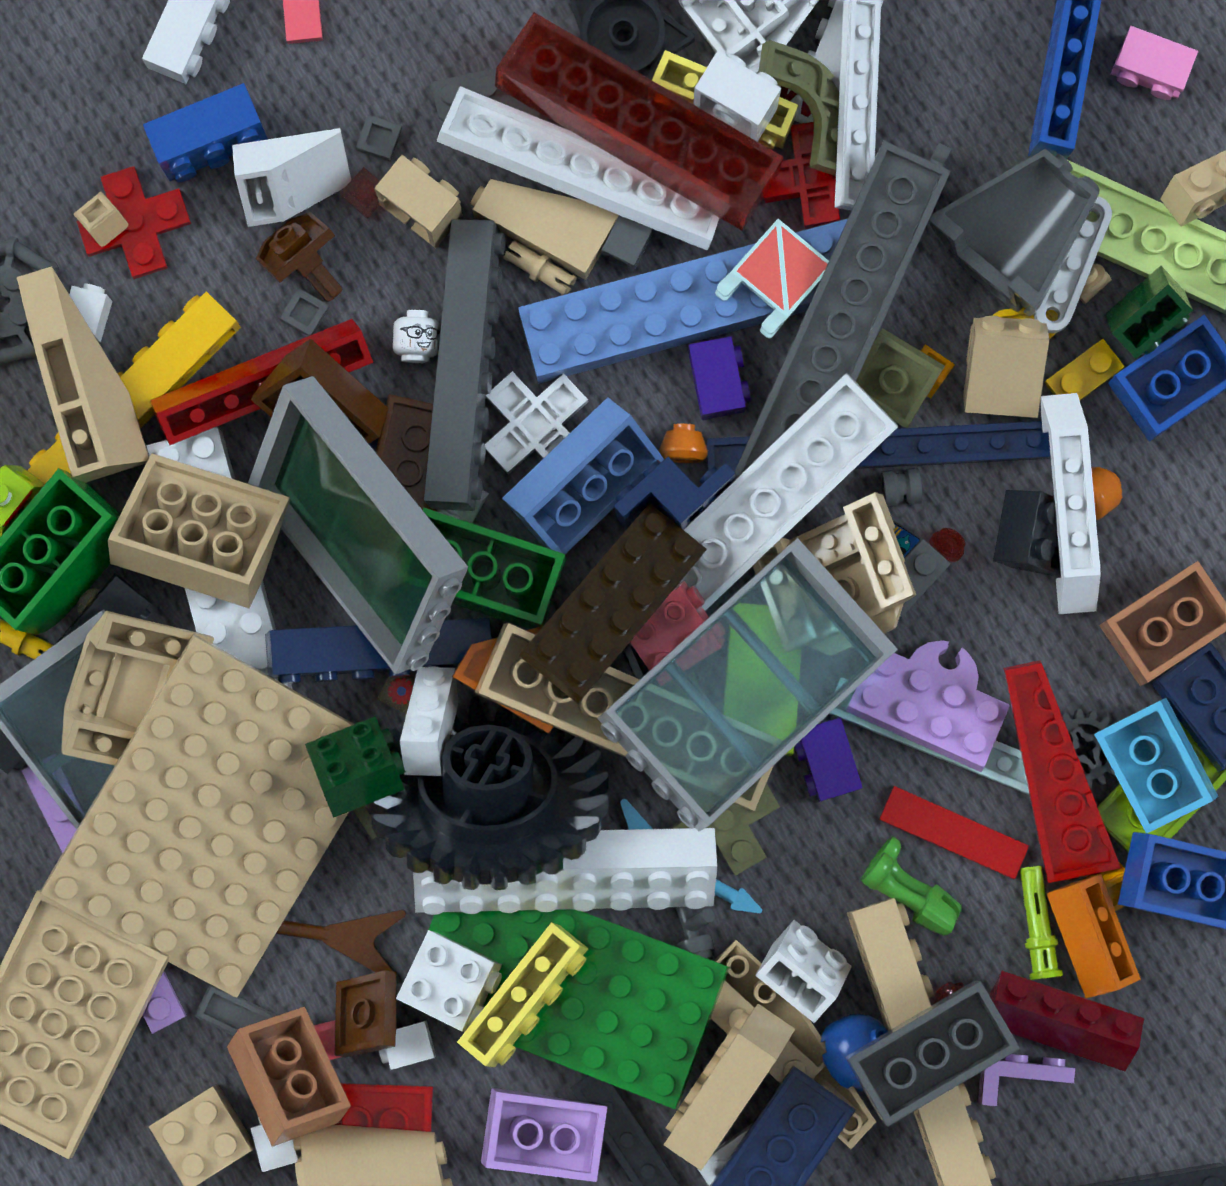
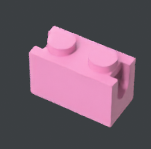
[1111,26,1198,100]

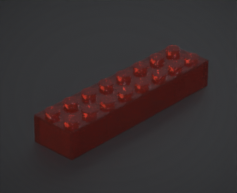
[495,12,784,231]

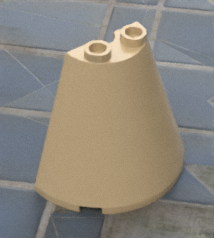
[293,1124,453,1186]

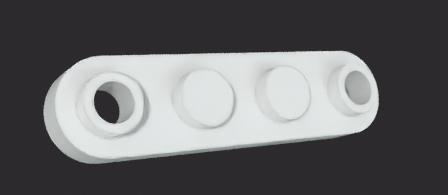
[1034,196,1112,333]

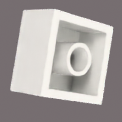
[693,51,781,145]

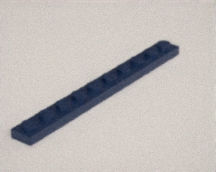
[706,421,1051,472]

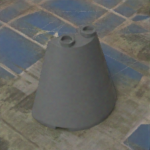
[929,149,1100,316]

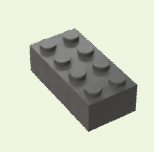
[845,980,1020,1127]

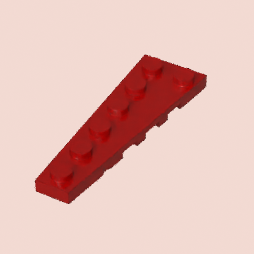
[1003,660,1120,883]

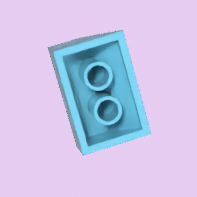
[1094,698,1218,833]

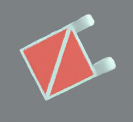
[715,219,829,339]

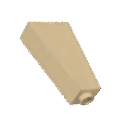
[471,179,619,280]

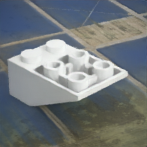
[232,128,352,227]

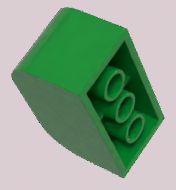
[0,468,120,635]
[399,507,566,629]

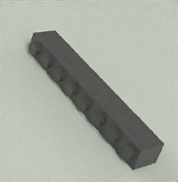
[424,219,505,511]

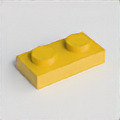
[1044,339,1125,400]

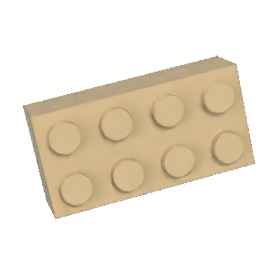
[664,1004,795,1171]

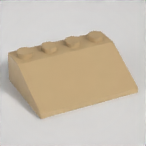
[108,453,290,609]

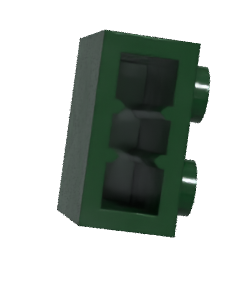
[1106,266,1193,359]
[305,717,406,818]

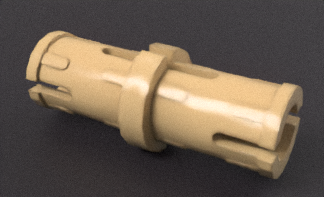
[504,240,577,295]

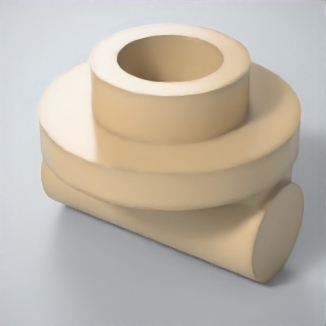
[1079,264,1112,304]

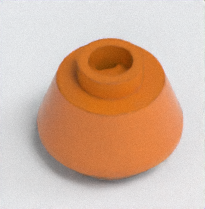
[659,423,708,463]

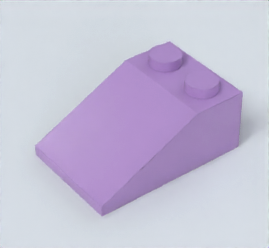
[481,1088,607,1182]

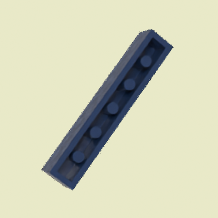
[265,618,491,684]

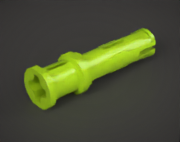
[1020,866,1063,980]

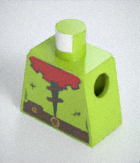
[0,465,45,537]

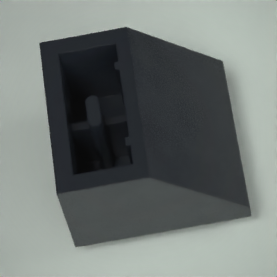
[993,490,1061,577]

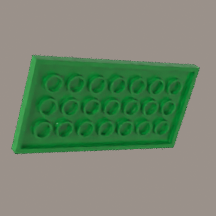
[401,909,730,1110]

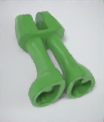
[860,836,962,936]

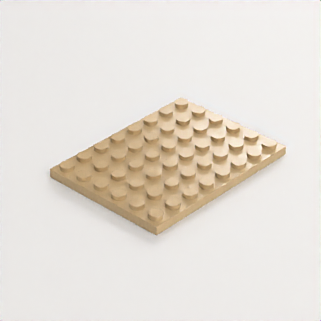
[40,634,354,998]

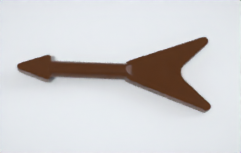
[276,909,406,972]

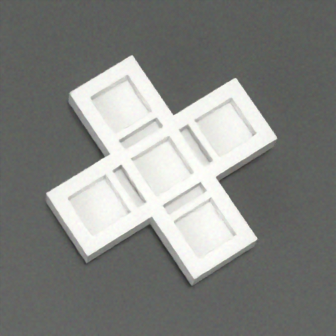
[485,371,588,474]

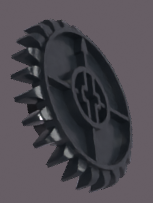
[366,696,609,890]

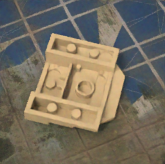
[753,492,916,657]

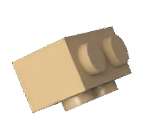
[1160,150,1226,226]

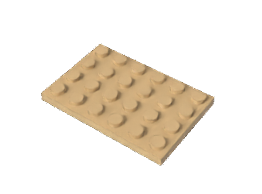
[0,890,170,1159]

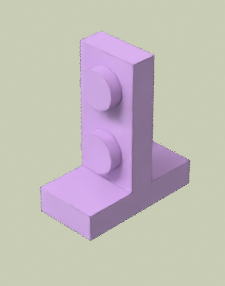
[978,1054,1075,1106]

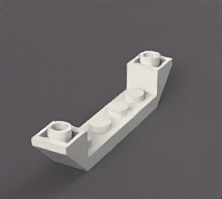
[1040,393,1101,614]

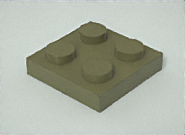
[856,328,945,428]

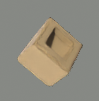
[74,192,128,247]

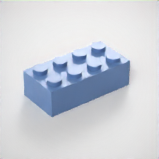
[502,397,664,554]

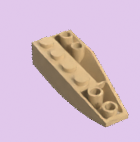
[17,266,149,483]
[711,940,876,1149]

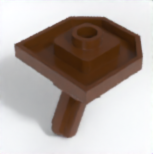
[256,212,343,302]

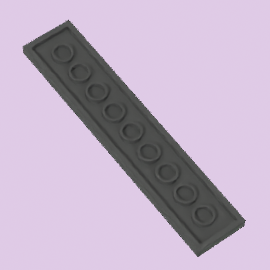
[734,141,951,478]

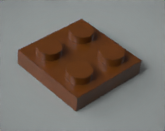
[335,970,397,1058]

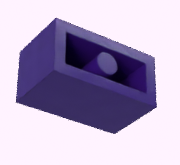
[688,336,751,420]
[794,718,863,802]

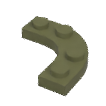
[758,40,839,176]

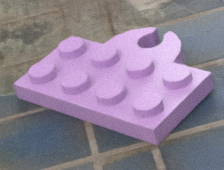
[846,641,1010,772]

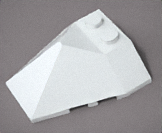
[678,0,819,74]

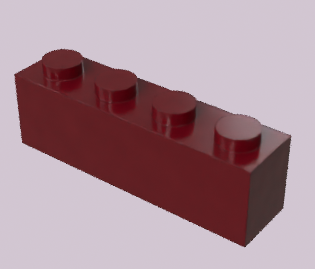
[990,971,1144,1071]

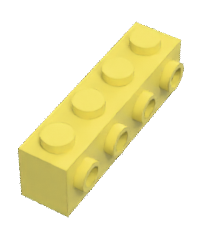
[650,50,798,149]
[457,922,588,1067]

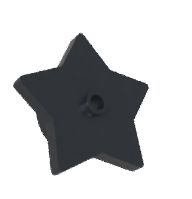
[564,0,695,105]

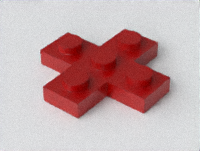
[760,122,841,230]
[77,166,191,279]

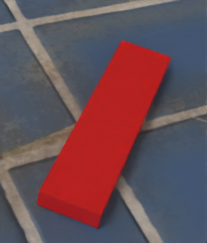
[879,786,1029,880]

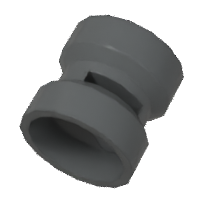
[881,468,922,507]

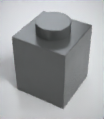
[602,215,653,273]

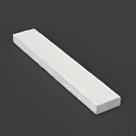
[835,0,881,211]

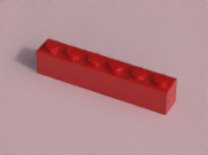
[150,319,373,445]

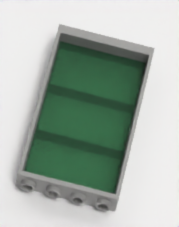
[248,376,468,674]

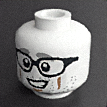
[393,310,441,363]

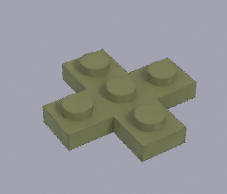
[667,781,780,876]

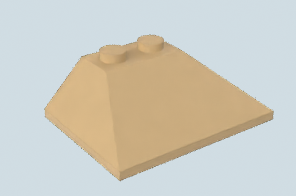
[61,611,214,766]

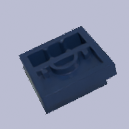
[614,457,736,530]

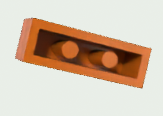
[1046,874,1141,999]

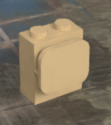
[963,316,1049,418]

